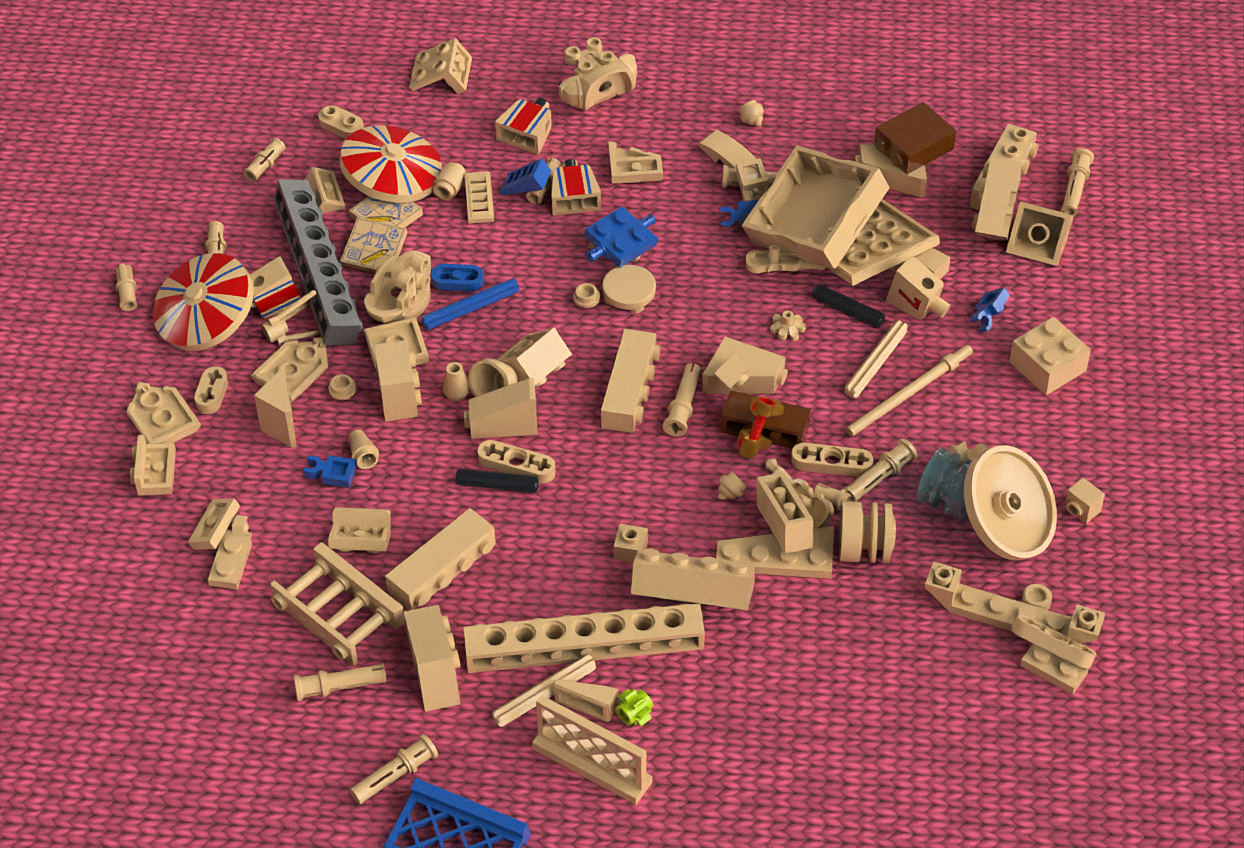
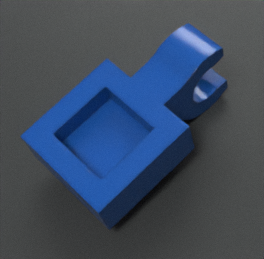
[970,288,1010,332]

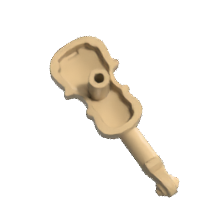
[746,245,827,273]
[765,458,834,528]

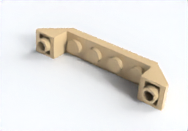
[925,562,1106,643]

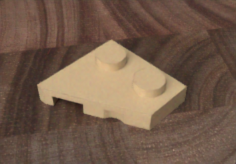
[608,142,663,184]

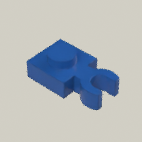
[719,199,759,228]
[303,455,357,488]

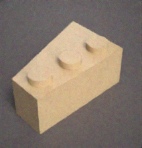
[972,156,1023,241]
[404,605,460,712]

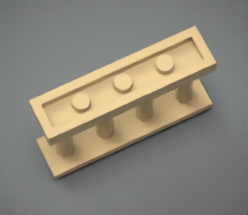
[270,542,405,666]

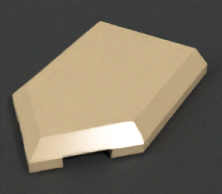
[251,337,328,402]
[126,382,201,444]

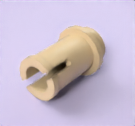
[814,483,851,511]

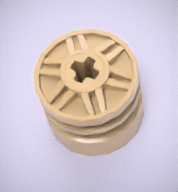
[839,501,896,564]

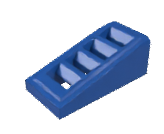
[499,159,551,195]

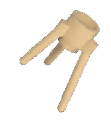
[261,290,319,345]

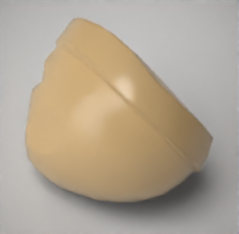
[468,358,517,397]

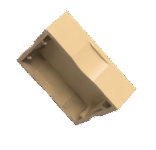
[742,145,890,270]

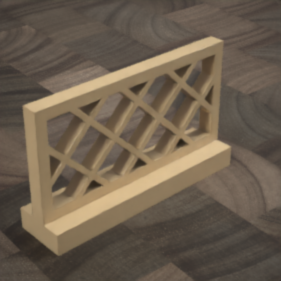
[532,695,652,805]

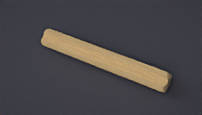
[844,320,908,399]
[492,655,596,727]

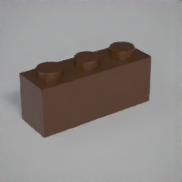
[721,390,811,449]

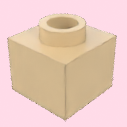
[714,353,750,391]
[1065,478,1105,524]
[614,524,648,563]

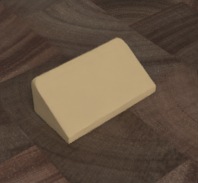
[305,167,345,214]

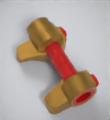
[737,396,784,459]

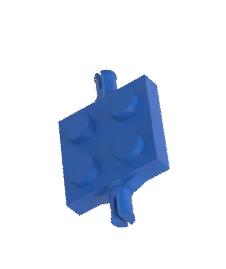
[584,206,658,268]

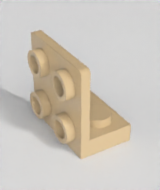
[409,38,472,94]

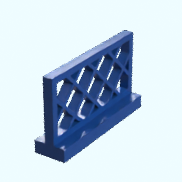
[384,778,531,848]

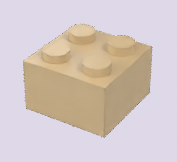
[1009,317,1091,395]
[374,340,422,422]

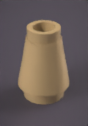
[443,362,470,401]
[349,430,379,469]

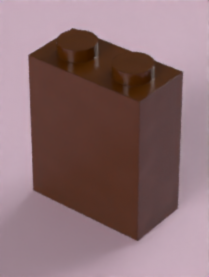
[874,102,957,174]

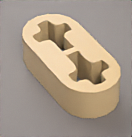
[194,366,228,414]

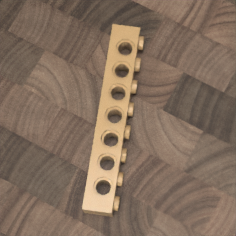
[464,603,705,673]

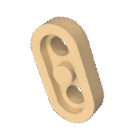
[318,106,364,139]

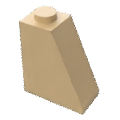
[855,144,927,197]
[702,337,788,394]
[464,378,538,439]

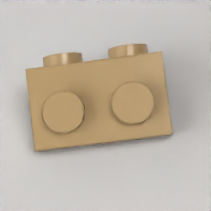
[130,435,176,495]
[328,507,391,553]

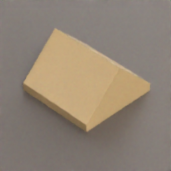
[254,369,297,448]

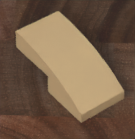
[699,130,756,168]
[736,158,768,201]

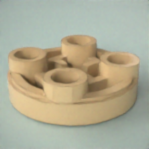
[603,265,656,313]

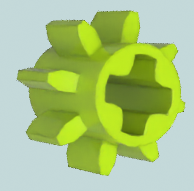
[616,689,653,727]

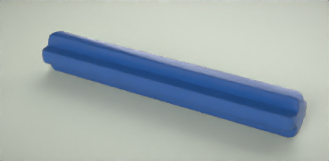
[421,278,520,330]

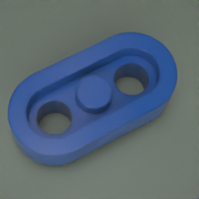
[431,264,484,291]

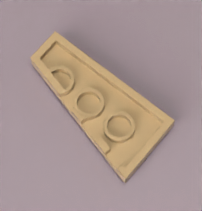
[716,526,834,579]

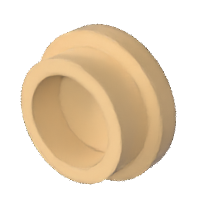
[573,283,600,308]
[328,374,356,400]

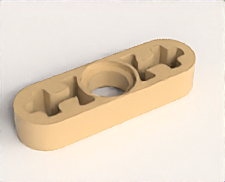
[478,440,555,483]
[791,443,873,477]
[1011,615,1097,669]

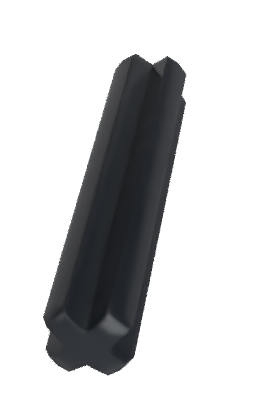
[812,284,885,328]
[456,468,539,493]

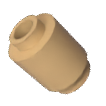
[433,162,466,200]

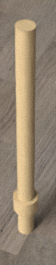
[845,345,973,437]

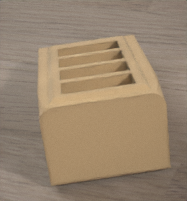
[465,171,494,224]
[554,680,619,722]

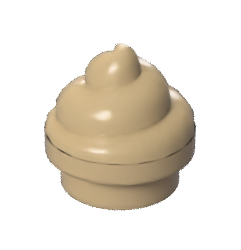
[739,100,764,127]
[718,471,747,500]

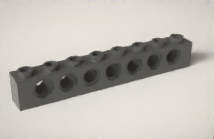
[273,179,362,345]

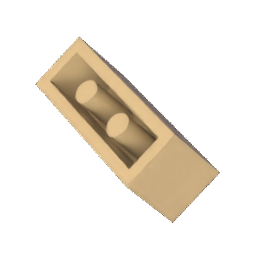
[757,472,813,553]

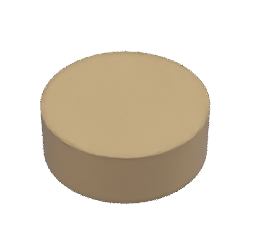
[1022,584,1052,610]

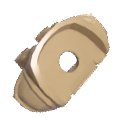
[559,37,637,111]
[364,251,431,324]

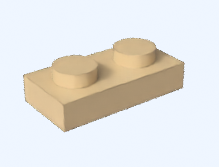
[188,498,240,550]
[1020,643,1088,695]

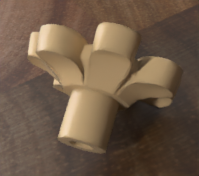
[770,311,806,341]

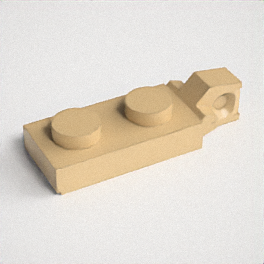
[208,515,252,590]

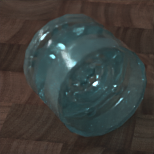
[917,447,973,521]

